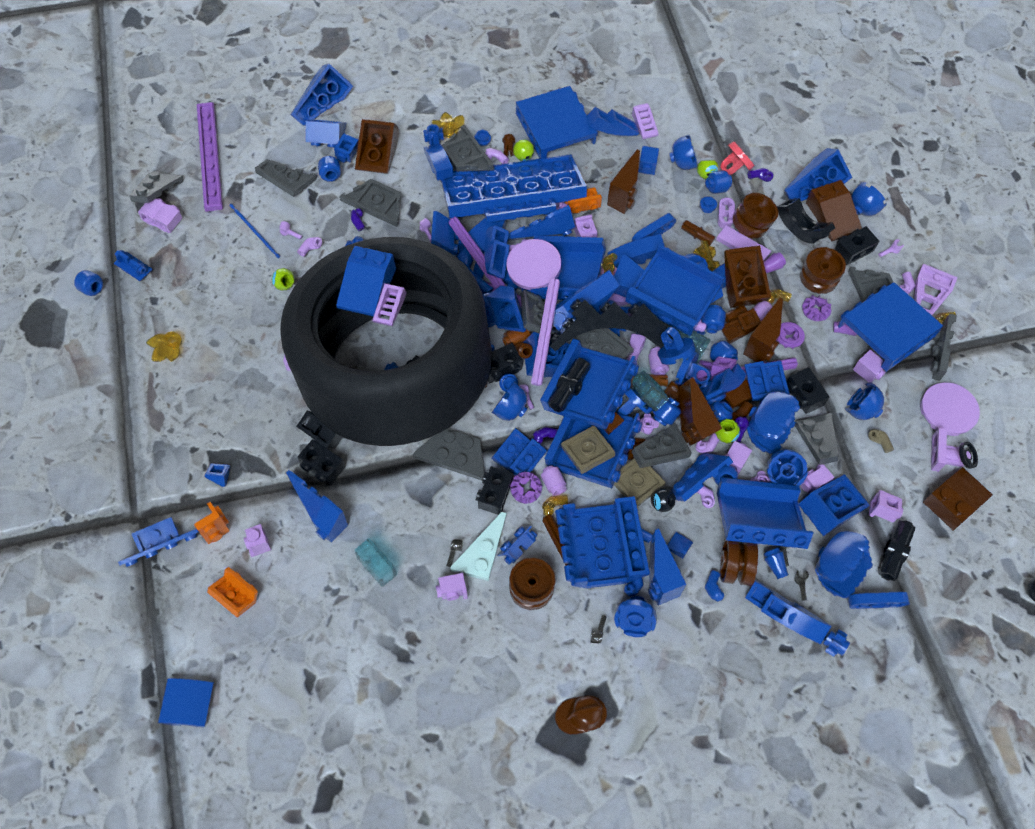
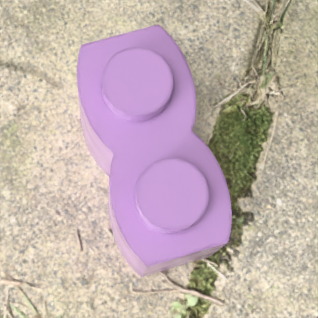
[138,198,182,233]

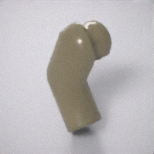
[868,429,894,453]

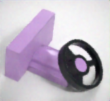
[931,428,978,472]

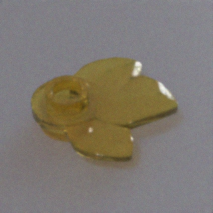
[432,112,464,138]
[146,332,182,362]

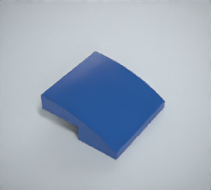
[744,361,790,401]
[491,428,547,476]
[158,678,214,728]

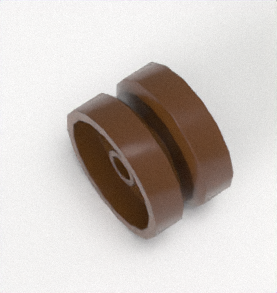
[732,193,778,238]
[800,247,846,294]
[720,538,758,586]
[509,558,555,610]

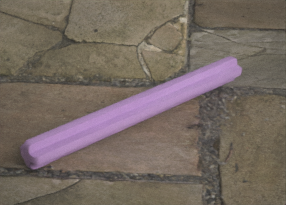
[531,278,560,386]

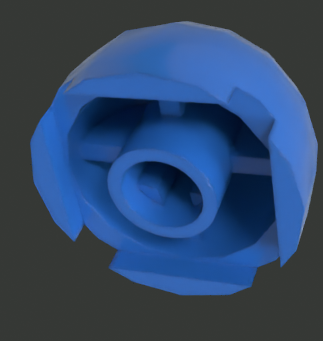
[669,135,698,170]
[851,182,887,216]
[492,382,528,421]
[845,382,884,420]
[766,449,808,486]

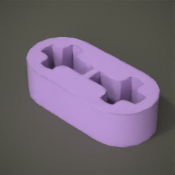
[717,198,735,229]

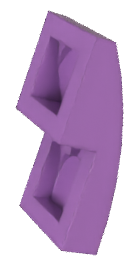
[697,357,737,376]

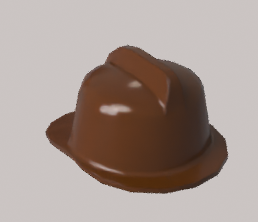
[555,696,607,735]

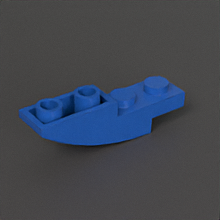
[745,580,832,644]

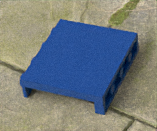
[516,86,598,159]
[521,235,606,300]
[625,244,724,336]
[838,282,943,372]
[540,339,639,429]
[544,413,642,489]
[717,478,814,549]

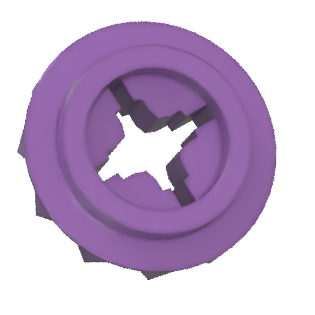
[802,295,832,321]
[778,322,805,350]
[510,472,542,504]

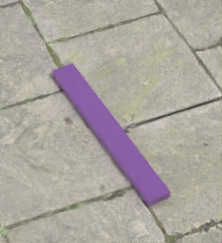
[197,102,223,212]

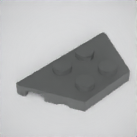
[442,124,494,172]
[339,179,401,227]
[848,266,893,302]
[413,428,484,481]

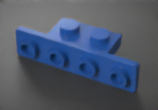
[118,517,199,567]

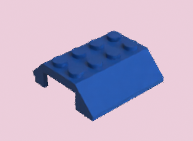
[555,496,650,589]

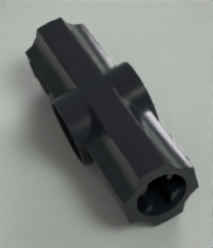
[548,358,591,413]
[878,520,916,581]

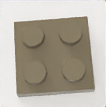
[561,426,615,474]
[614,458,666,507]

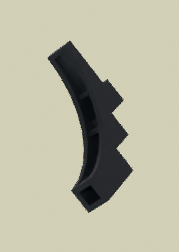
[549,298,672,352]

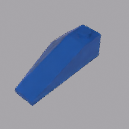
[290,63,353,126]
[784,148,852,201]
[507,205,575,241]
[553,270,620,331]
[286,470,348,543]

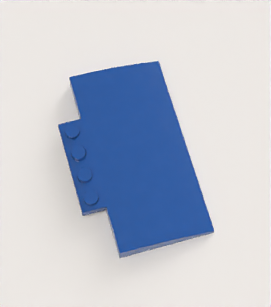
[441,154,587,222]

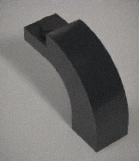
[777,198,835,244]

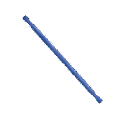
[229,204,280,258]

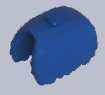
[747,392,800,454]
[815,531,873,598]

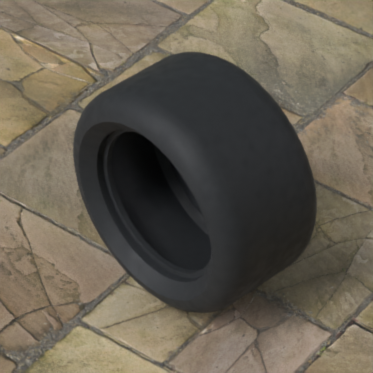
[280,237,492,446]

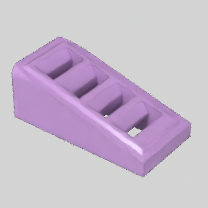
[632,103,658,139]
[372,284,406,326]
[626,334,646,361]

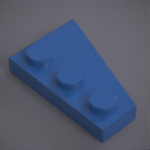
[671,453,733,502]

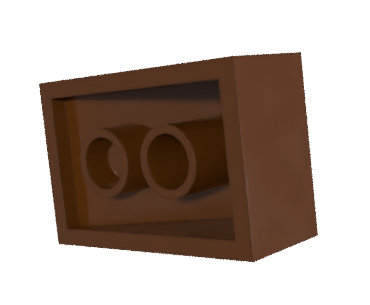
[355,119,399,174]
[607,149,640,214]
[806,180,862,242]
[724,245,771,308]
[743,298,783,363]
[678,377,722,446]
[923,467,993,531]

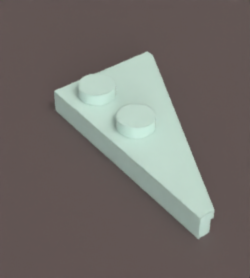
[450,512,506,581]

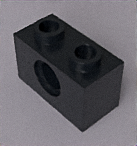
[834,226,879,266]
[787,367,830,414]

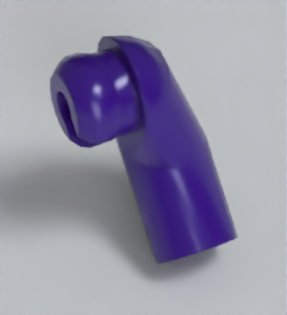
[747,168,774,182]
[351,208,365,232]
[735,417,749,443]
[533,427,558,444]

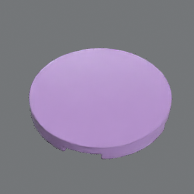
[507,239,561,290]
[920,383,980,436]

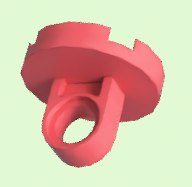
[721,141,755,175]

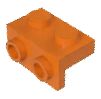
[564,187,602,213]
[194,502,229,544]
[207,567,258,618]

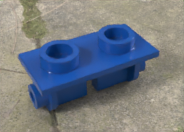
[114,250,153,281]
[498,526,537,565]

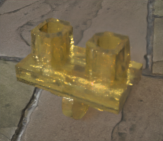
[693,241,720,271]

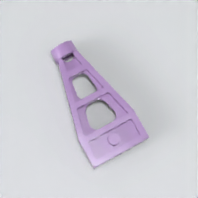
[914,264,958,315]

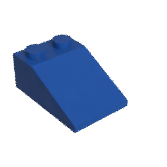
[336,246,396,317]
[523,332,570,377]
[799,474,870,536]
[648,529,686,606]

